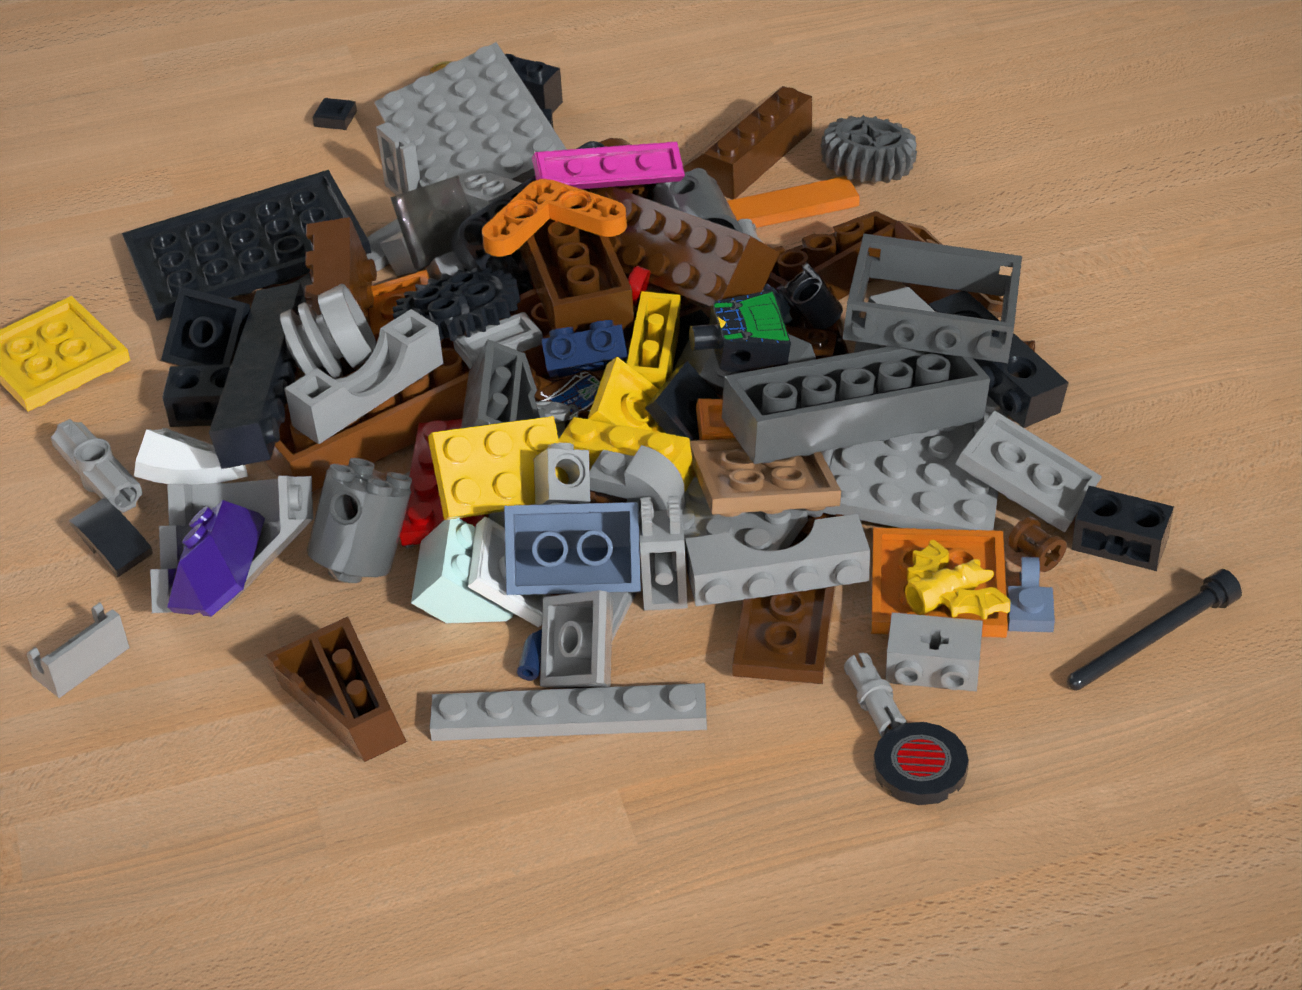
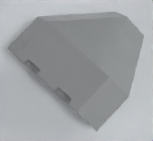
[150,475,313,613]

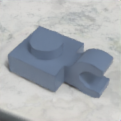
[1007,557,1055,632]

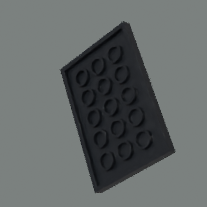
[122,170,372,321]

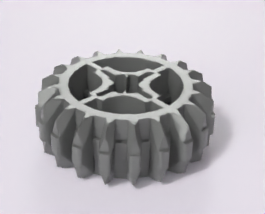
[821,115,917,184]

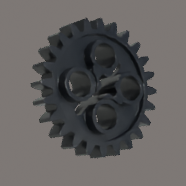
[392,268,521,341]

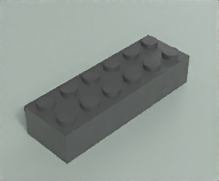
[722,346,990,464]

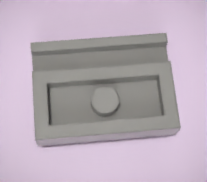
[376,122,423,209]

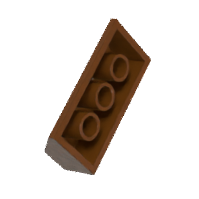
[683,86,812,200]

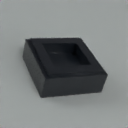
[313,98,357,130]

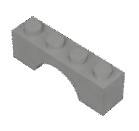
[285,309,443,444]
[685,514,870,606]

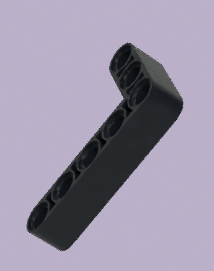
[451,141,605,295]

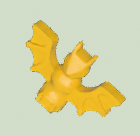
[905,540,1010,619]

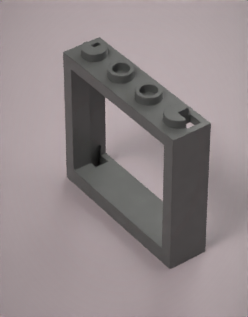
[843,234,1022,363]

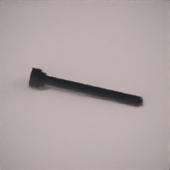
[1067,569,1242,691]

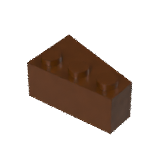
[265,616,407,762]

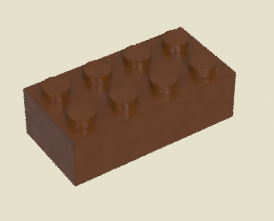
[517,206,634,333]

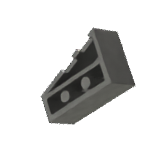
[461,339,546,429]

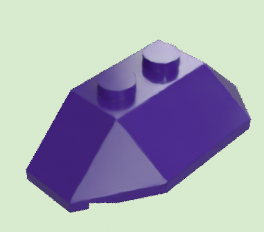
[167,500,265,617]

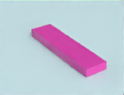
[532,142,685,189]

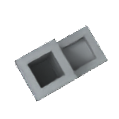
[590,445,686,512]

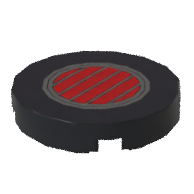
[873,722,969,805]

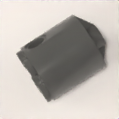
[652,168,743,233]
[307,458,412,583]

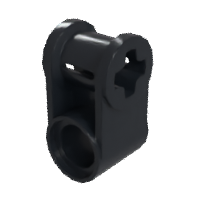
[776,262,843,330]

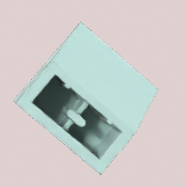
[411,518,513,623]

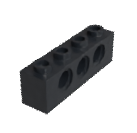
[928,291,1069,428]

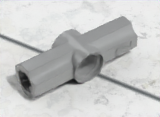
[51,419,143,513]

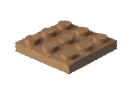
[690,438,841,517]

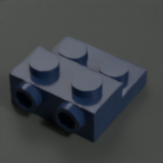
[541,320,628,379]

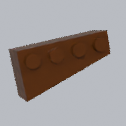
[766,211,897,327]
[305,217,377,379]

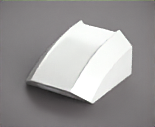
[134,428,248,485]

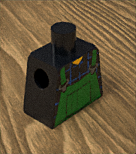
[689,290,791,372]

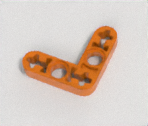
[482,179,627,257]

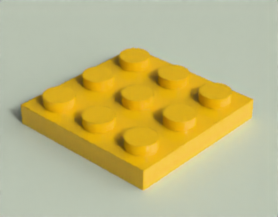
[0,296,131,412]

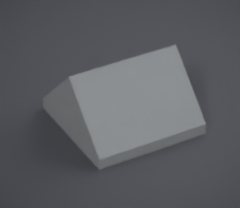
[540,590,613,688]

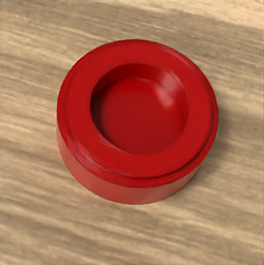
[628,266,651,307]

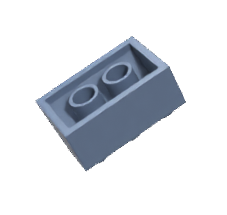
[504,502,641,595]

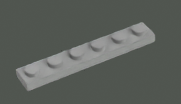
[430,683,707,741]

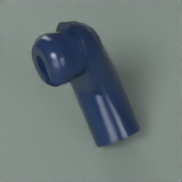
[517,629,542,681]

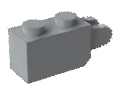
[639,496,688,611]

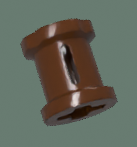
[1008,516,1067,572]

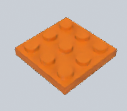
[871,527,1008,638]

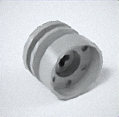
[280,284,377,379]

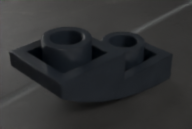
[69,498,153,577]

